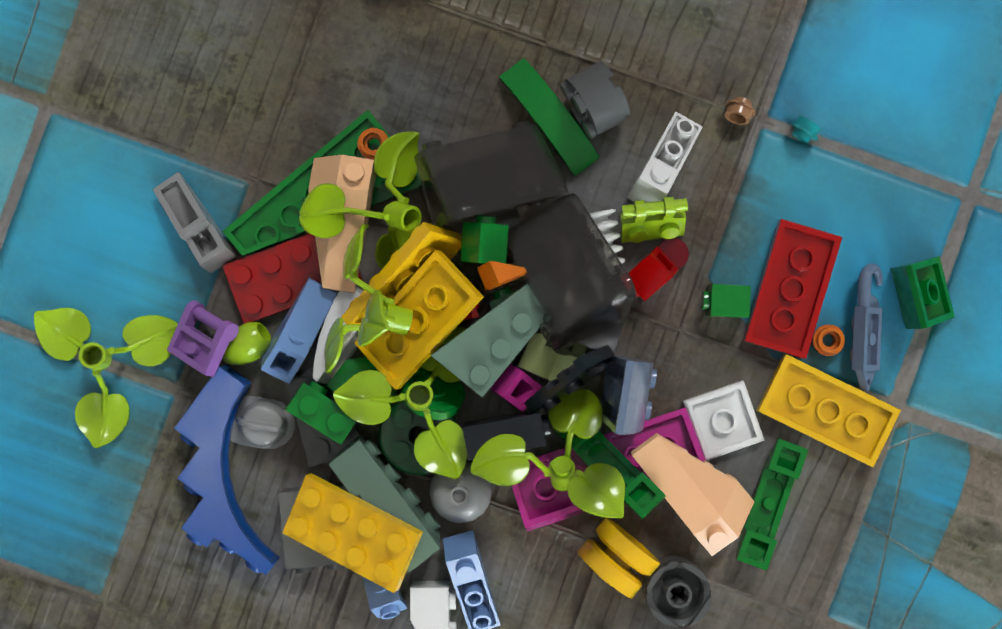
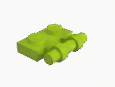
[620,197,688,243]

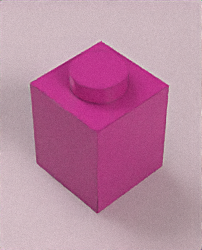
[490,364,542,412]

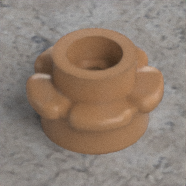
[725,97,756,125]

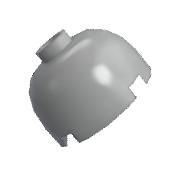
[429,460,492,523]

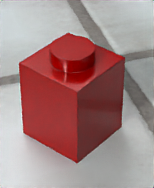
[623,246,679,301]

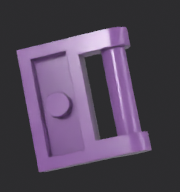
[167,300,239,377]

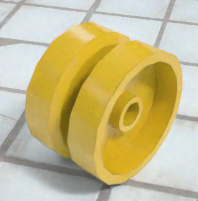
[577,518,661,599]

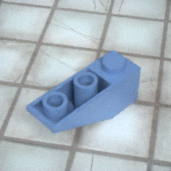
[261,277,337,384]
[443,530,501,629]

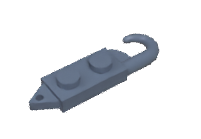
[850,263,883,391]

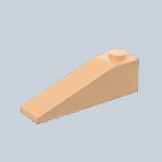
[308,155,376,294]
[631,433,754,556]

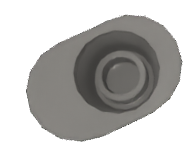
[230,395,295,449]

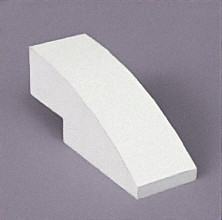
[313,286,363,384]

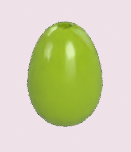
[222,322,271,365]

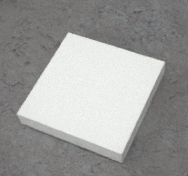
[683,380,765,461]

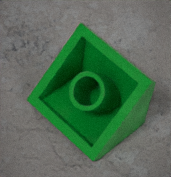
[890,256,955,329]

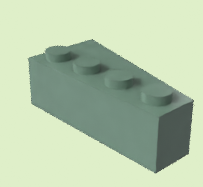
[431,274,566,397]
[328,435,441,573]

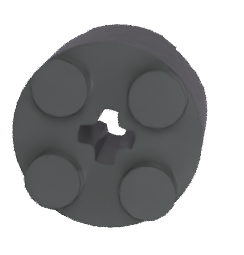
[559,61,630,139]
[642,554,711,627]

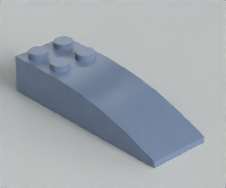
[601,356,657,435]

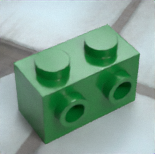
[284,381,356,445]

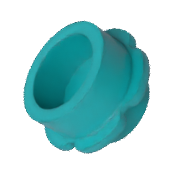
[791,115,821,144]

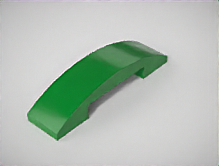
[499,58,600,177]
[552,427,666,519]
[735,438,809,571]

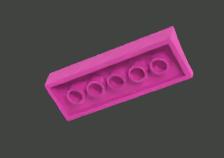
[512,407,706,531]

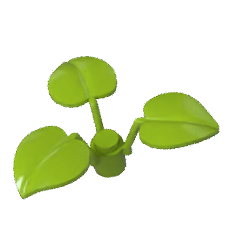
[299,131,422,270]
[324,224,413,374]
[34,308,178,448]
[333,327,467,479]
[471,389,625,518]

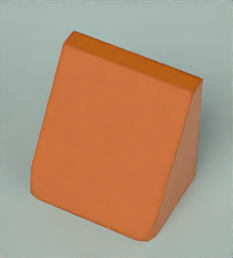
[477,261,527,290]

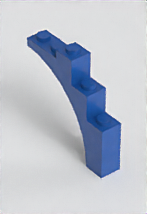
[174,365,280,575]

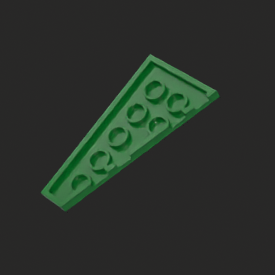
[222,110,430,256]

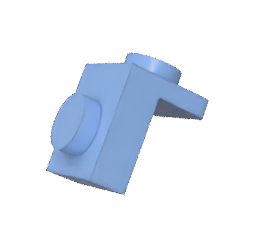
[362,576,407,619]

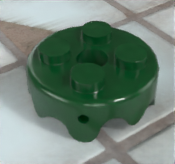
[379,401,457,475]

